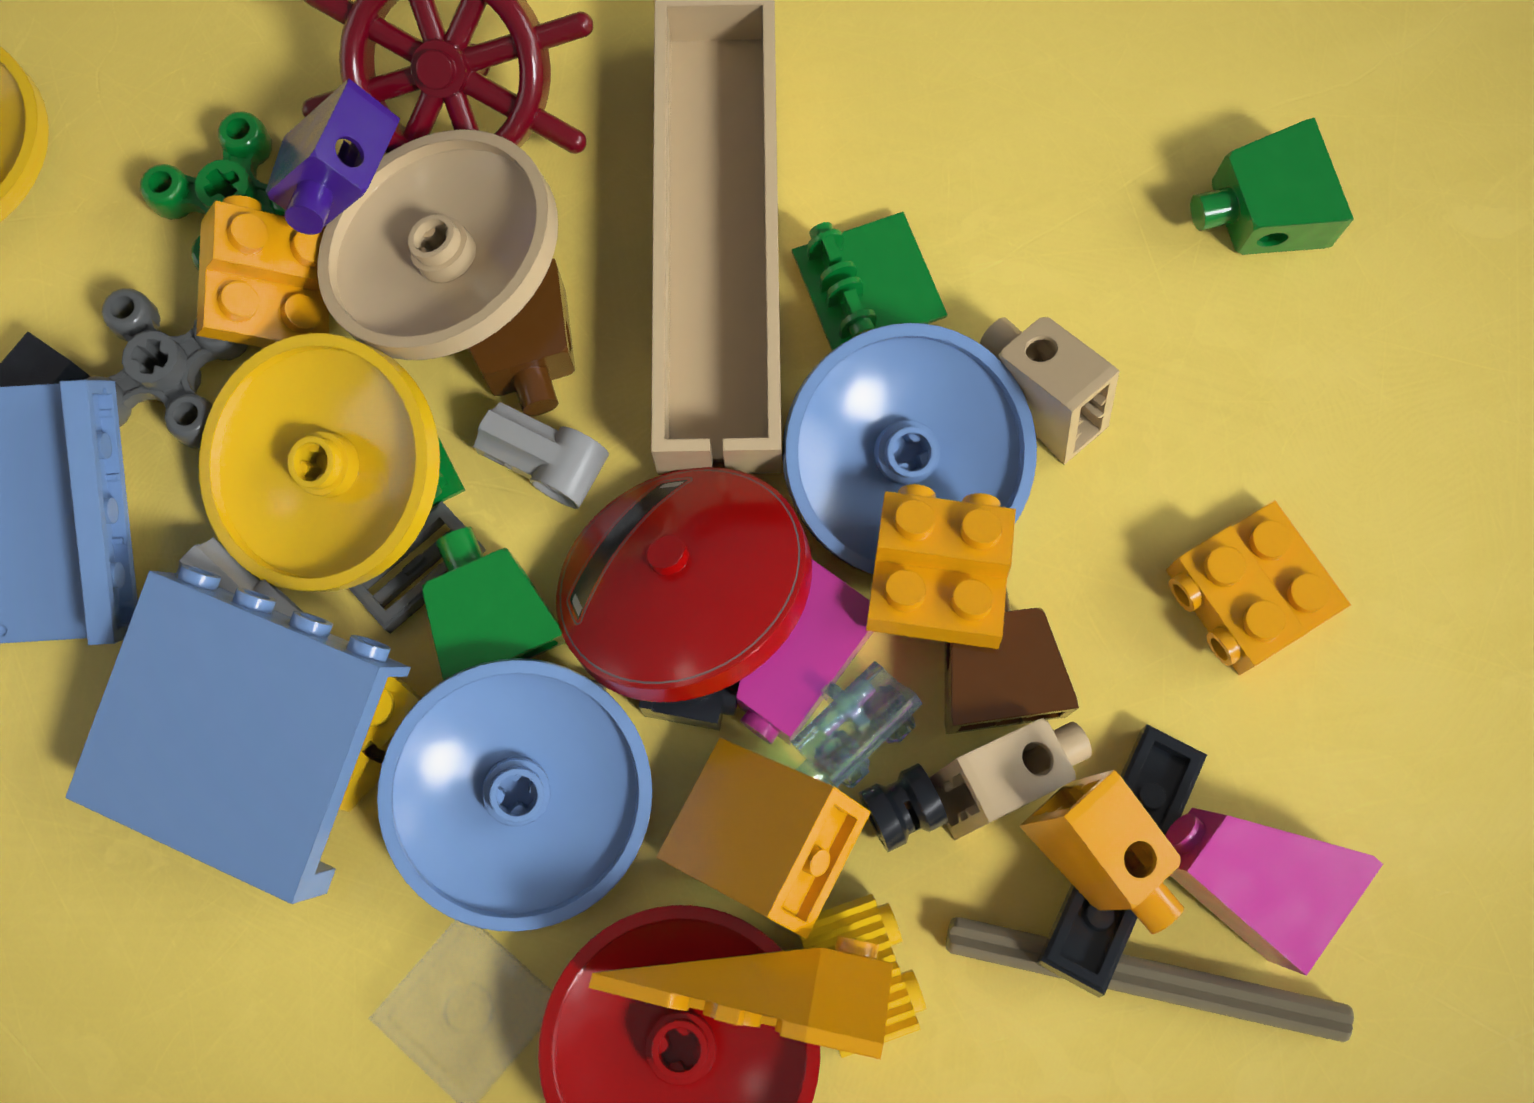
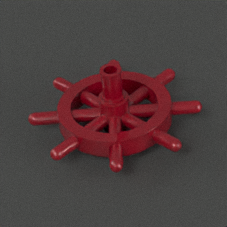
[302,0,593,154]

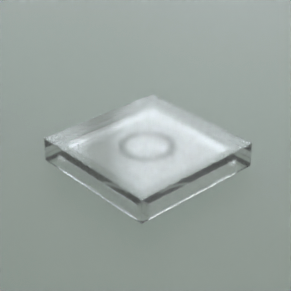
[368,920,552,1103]

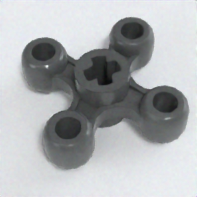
[84,288,249,448]

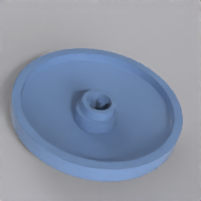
[782,323,1037,574]
[377,658,652,931]

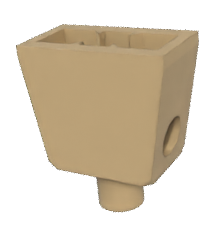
[980,317,1120,465]
[930,718,1092,841]

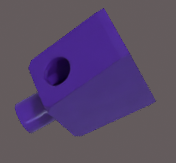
[266,79,400,235]

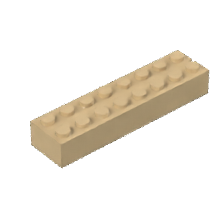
[651,0,782,475]

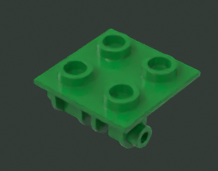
[792,212,948,351]

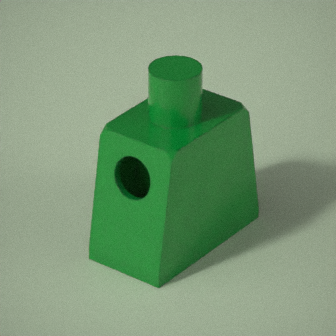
[1190,118,1354,255]
[422,527,566,680]

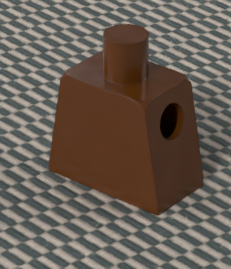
[469,258,575,416]
[945,587,1079,734]

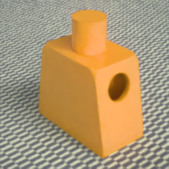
[1020,770,1184,934]

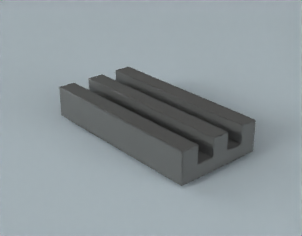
[349,501,486,634]

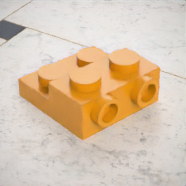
[196,195,329,348]
[866,484,1016,649]
[1166,500,1351,675]

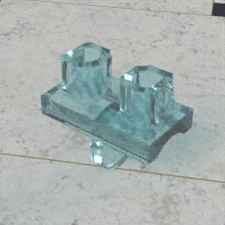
[791,661,922,788]

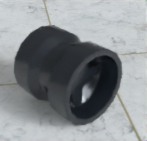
[858,763,948,852]

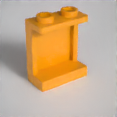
[656,738,871,939]

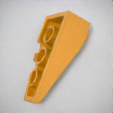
[589,936,893,1060]

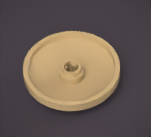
[317,129,558,360]

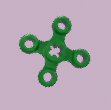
[140,111,286,271]

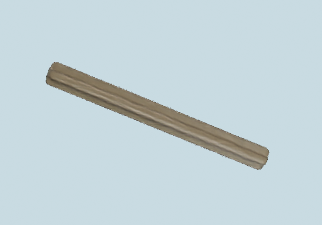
[946,917,1354,1042]

